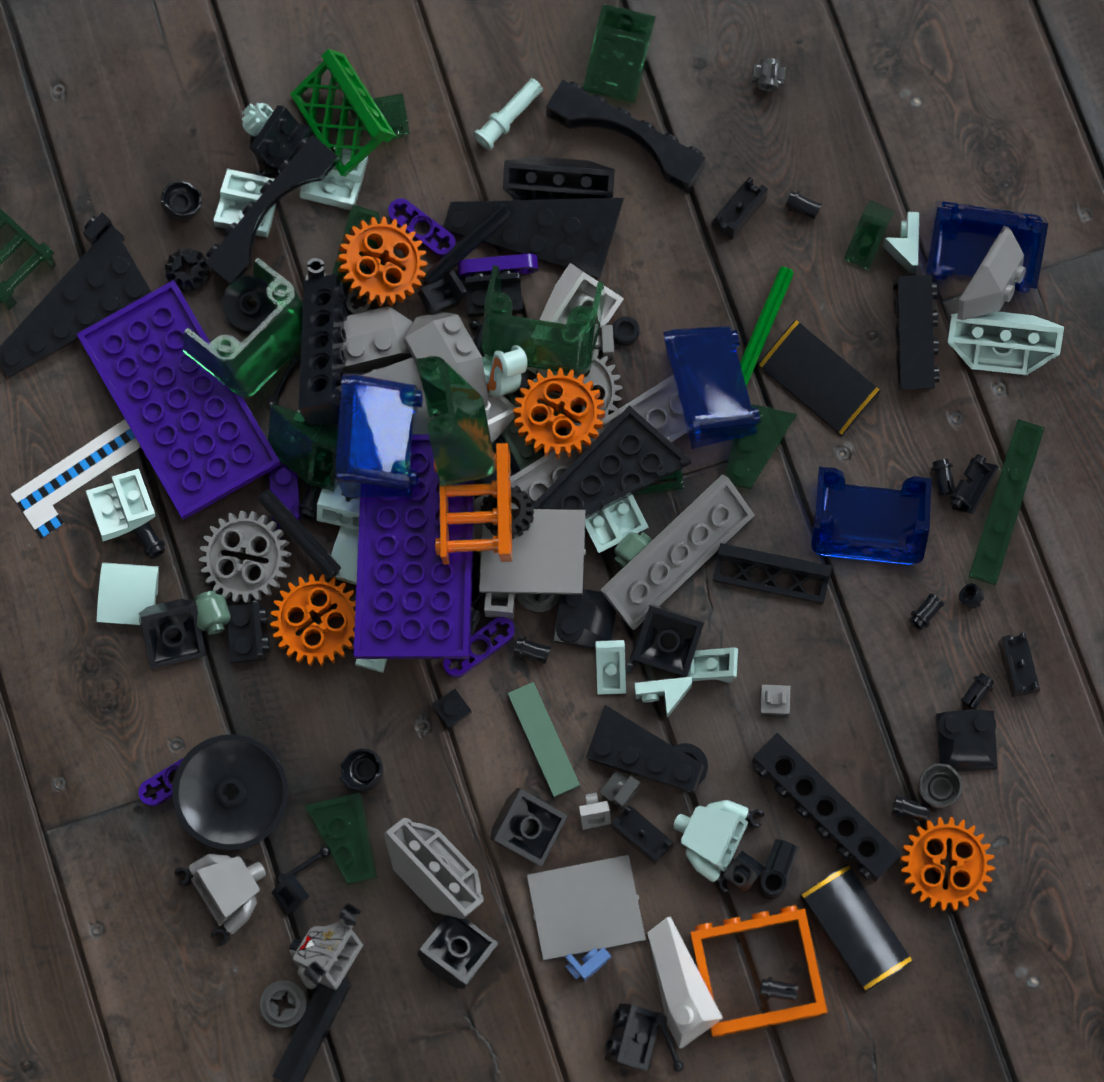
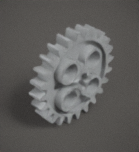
[532,345,622,434]
[199,511,291,603]

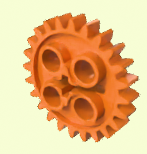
[337,216,427,307]
[513,368,605,459]
[270,574,356,666]
[900,817,995,912]

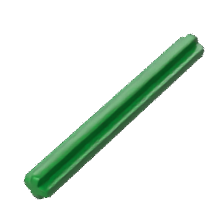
[730,266,794,394]

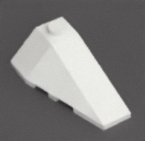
[525,263,624,375]

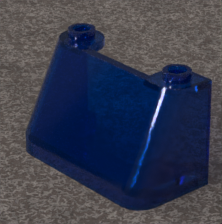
[926,201,1049,292]
[663,325,761,449]
[336,374,423,497]
[811,467,932,565]

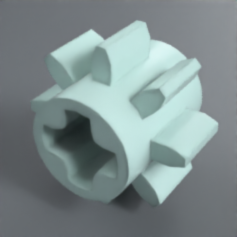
[242,103,273,136]

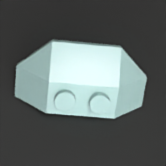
[948,312,1064,375]

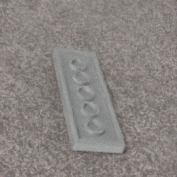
[600,474,755,630]

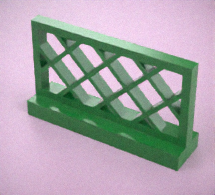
[290,48,396,177]

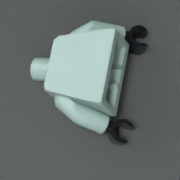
[674,800,765,892]

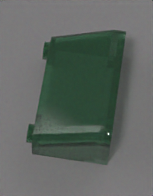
[416,356,496,487]

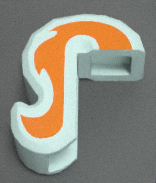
[482,345,527,397]

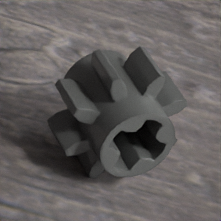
[752,58,786,91]

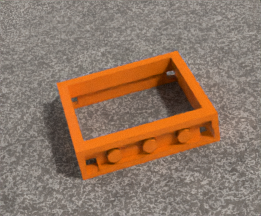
[690,905,828,1038]

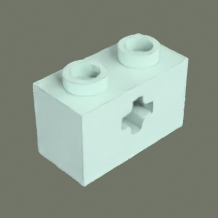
[317,478,360,530]

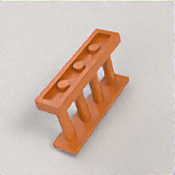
[434,443,513,564]

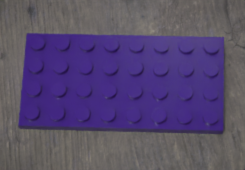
[77,280,281,520]
[354,434,476,659]

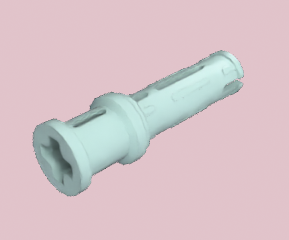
[473,78,543,150]

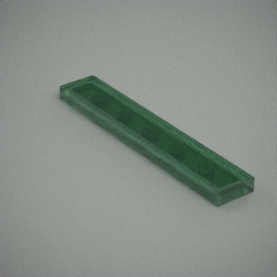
[968,419,1045,585]

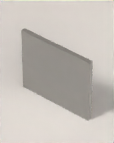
[479,509,586,594]
[527,855,646,961]

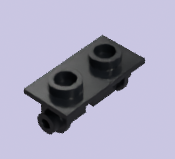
[950,454,999,515]

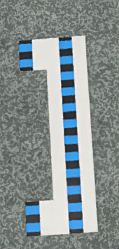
[11,419,141,539]

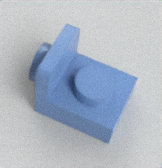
[565,947,611,981]

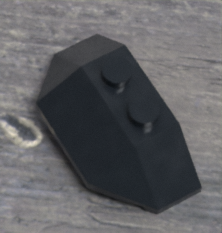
[503,156,615,200]

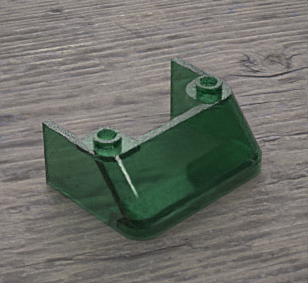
[183,258,303,397]
[481,265,605,375]

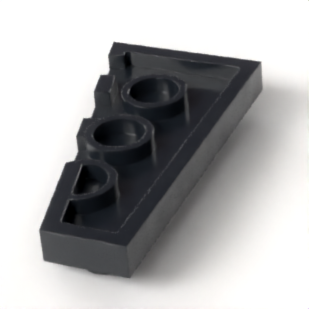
[586,705,704,794]

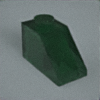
[349,93,410,139]
[844,200,895,270]

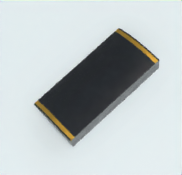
[758,319,881,437]
[800,864,913,993]

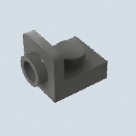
[600,771,640,810]

